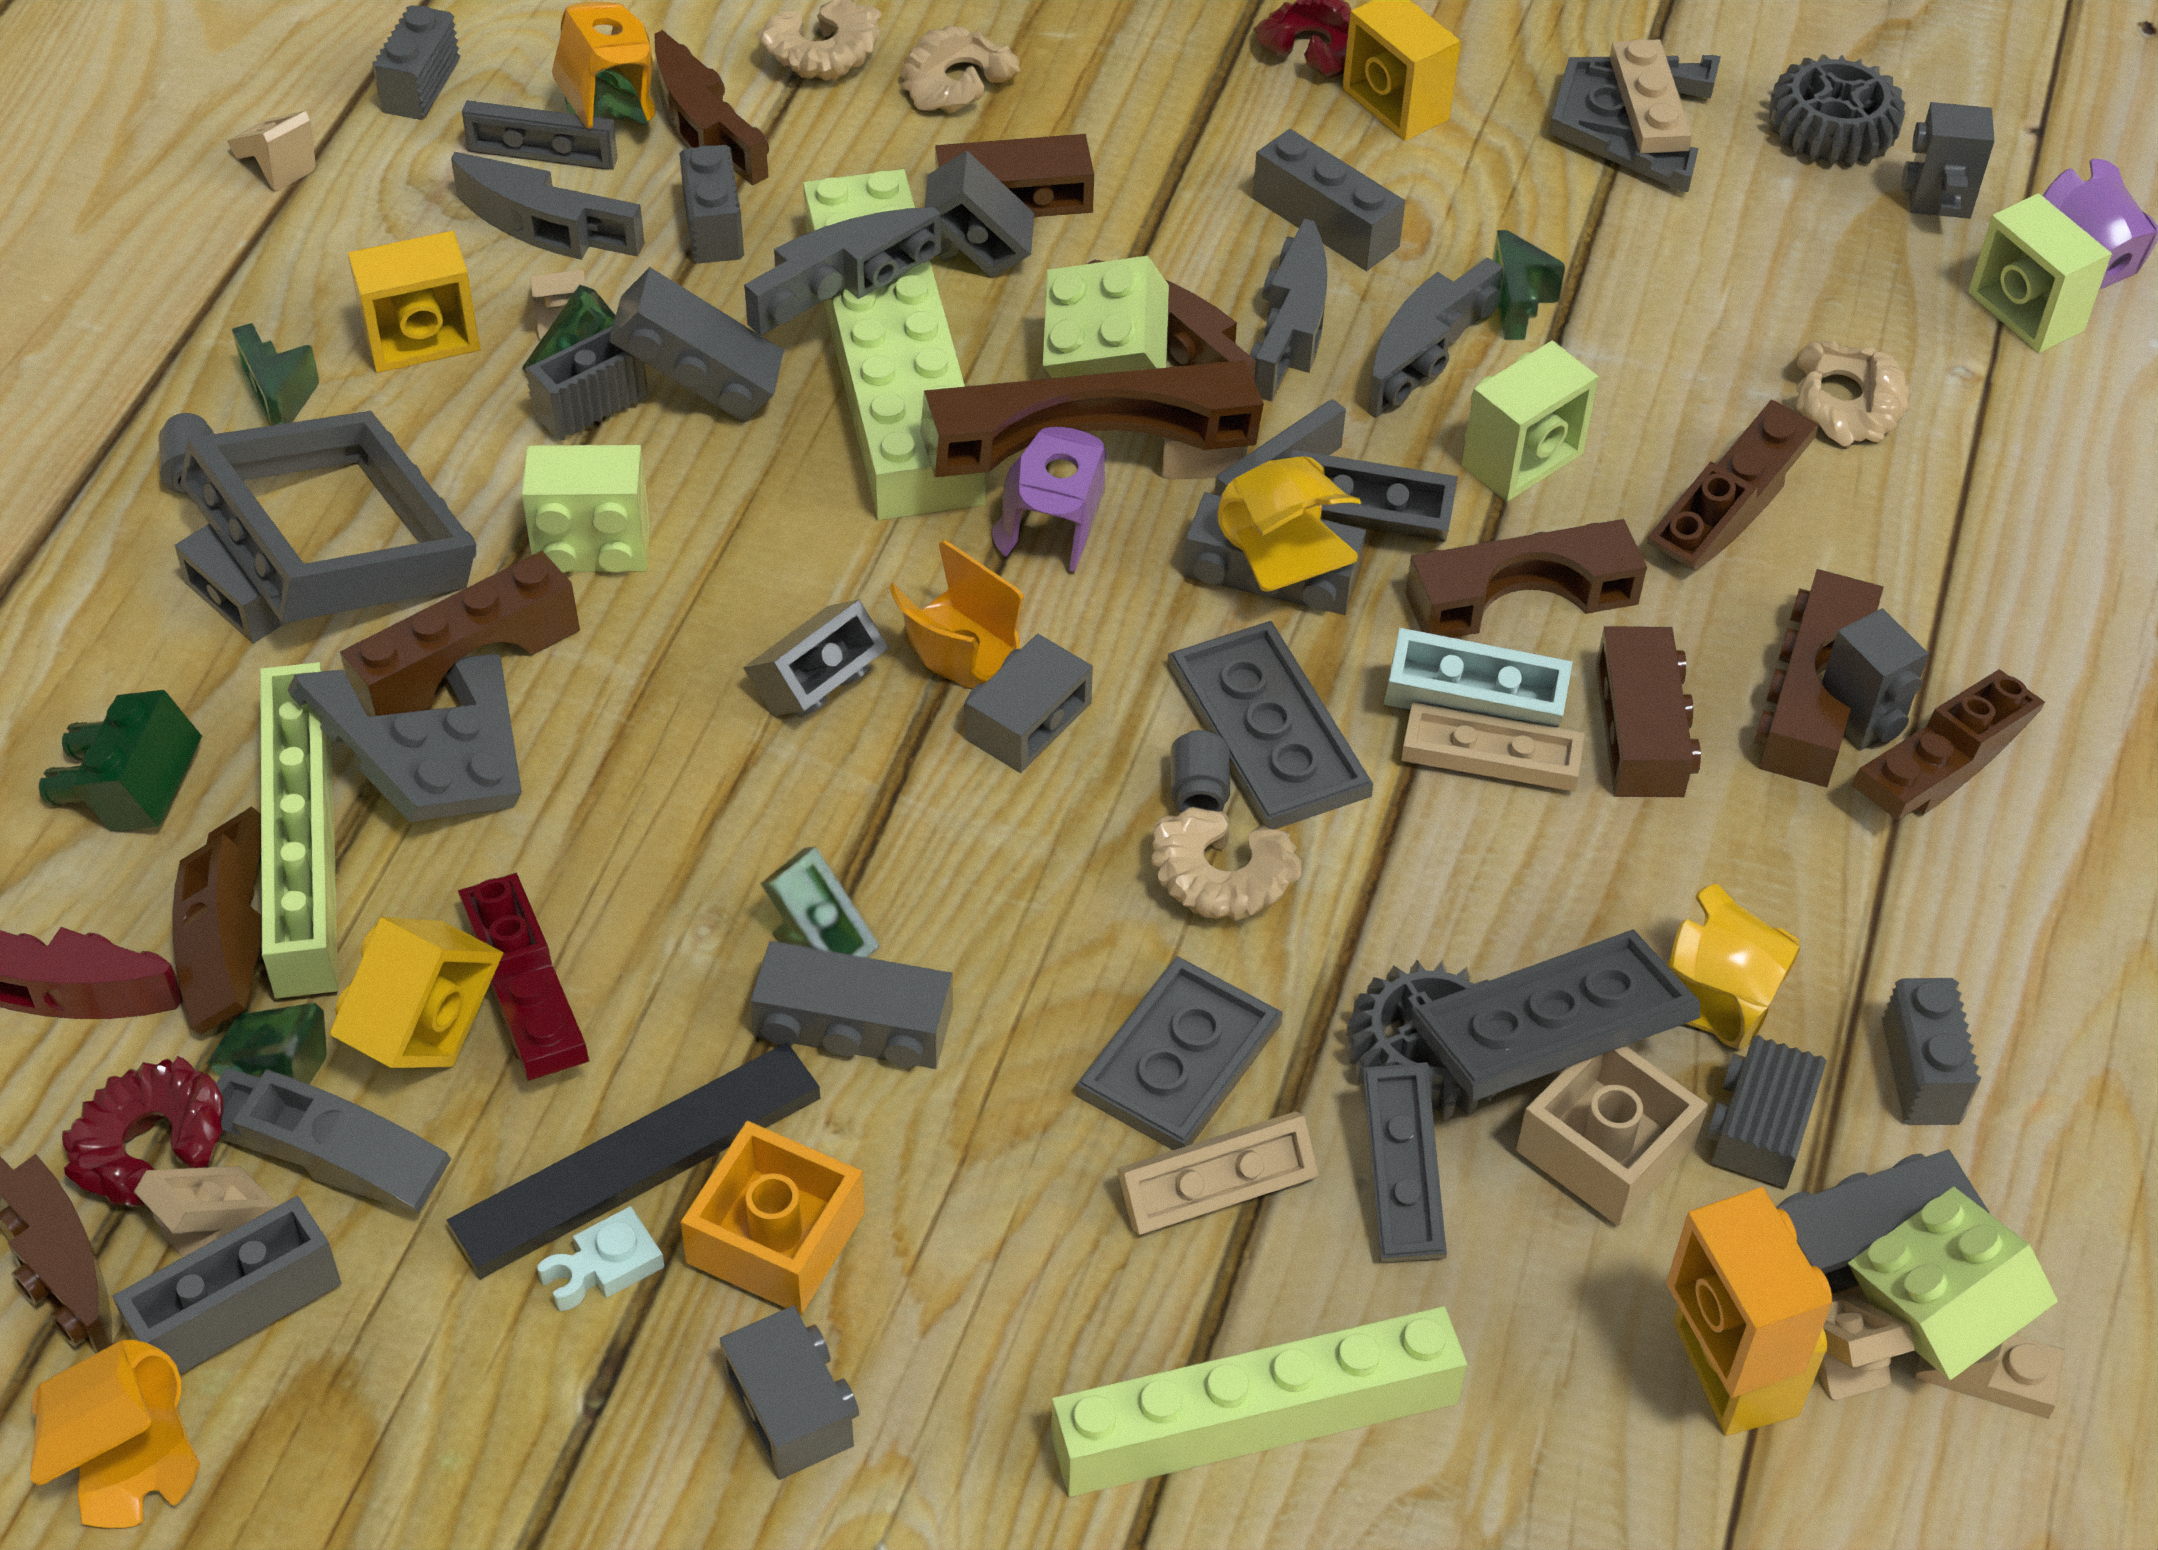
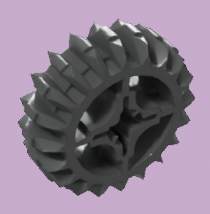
[1769,54,1905,168]
[1346,960,1497,1122]

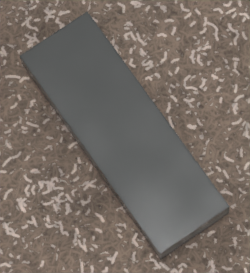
[462,100,618,170]
[1215,399,1346,496]
[1363,1062,1447,1263]

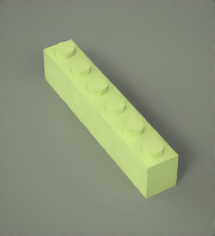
[260,662,338,999]
[1051,1306,1468,1497]

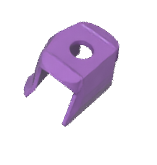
[2042,159,2158,290]
[992,427,1106,573]

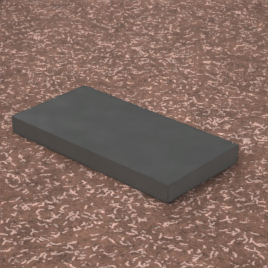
[1168,621,1373,830]
[1412,929,1700,1101]

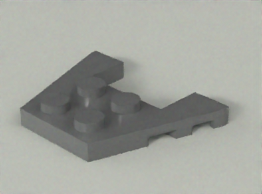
[1549,55,1721,192]
[288,654,522,822]

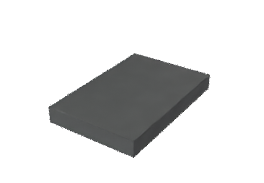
[1076,956,1283,1150]

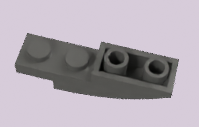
[451,152,645,260]
[744,207,941,336]
[1250,219,1328,402]
[1368,257,1503,418]
[216,1068,451,1213]

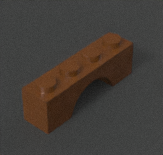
[1406,519,1647,638]
[340,551,580,717]
[1754,569,1884,788]

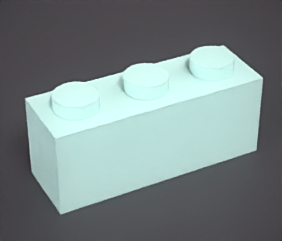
[1383,628,1573,728]

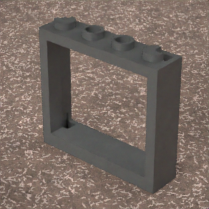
[181,411,477,623]

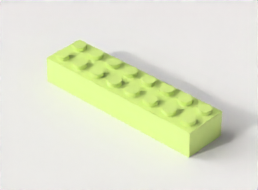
[803,169,985,520]

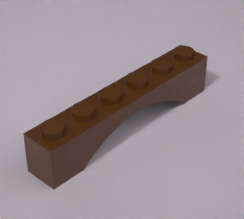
[920,360,1264,477]

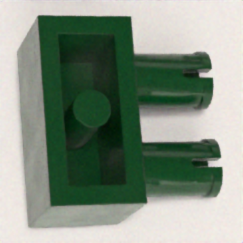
[39,690,202,832]

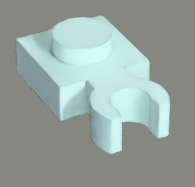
[537,1206,664,1311]

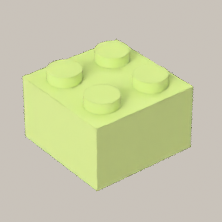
[1968,193,2112,353]
[1043,256,1169,378]
[1461,340,1599,502]
[522,445,650,573]
[1848,1186,2058,1381]

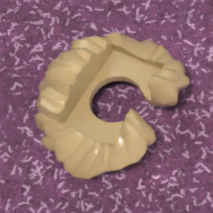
[757,0,881,81]
[901,25,1020,113]
[1796,341,1911,447]
[1151,807,1302,921]

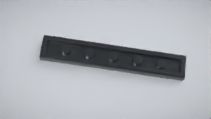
[447,1042,821,1280]

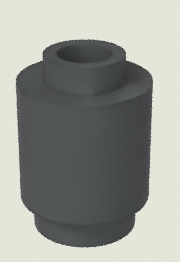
[158,413,214,494]
[1170,730,1230,813]

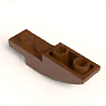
[654,30,769,186]
[1087,259,1256,381]
[1647,399,1818,570]
[1851,669,2045,820]
[172,806,262,1035]
[0,1154,112,1354]

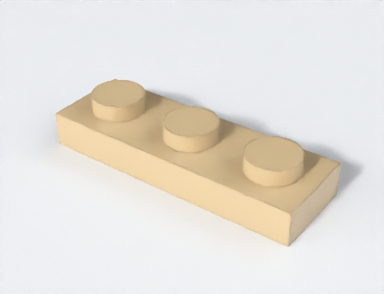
[1609,39,1692,153]
[1401,702,1585,792]
[1117,1111,1319,1235]

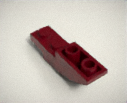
[458,873,590,1081]
[0,927,183,1019]

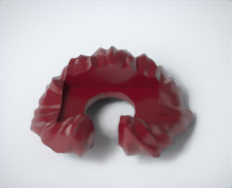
[1253,0,1352,77]
[62,1056,224,1207]

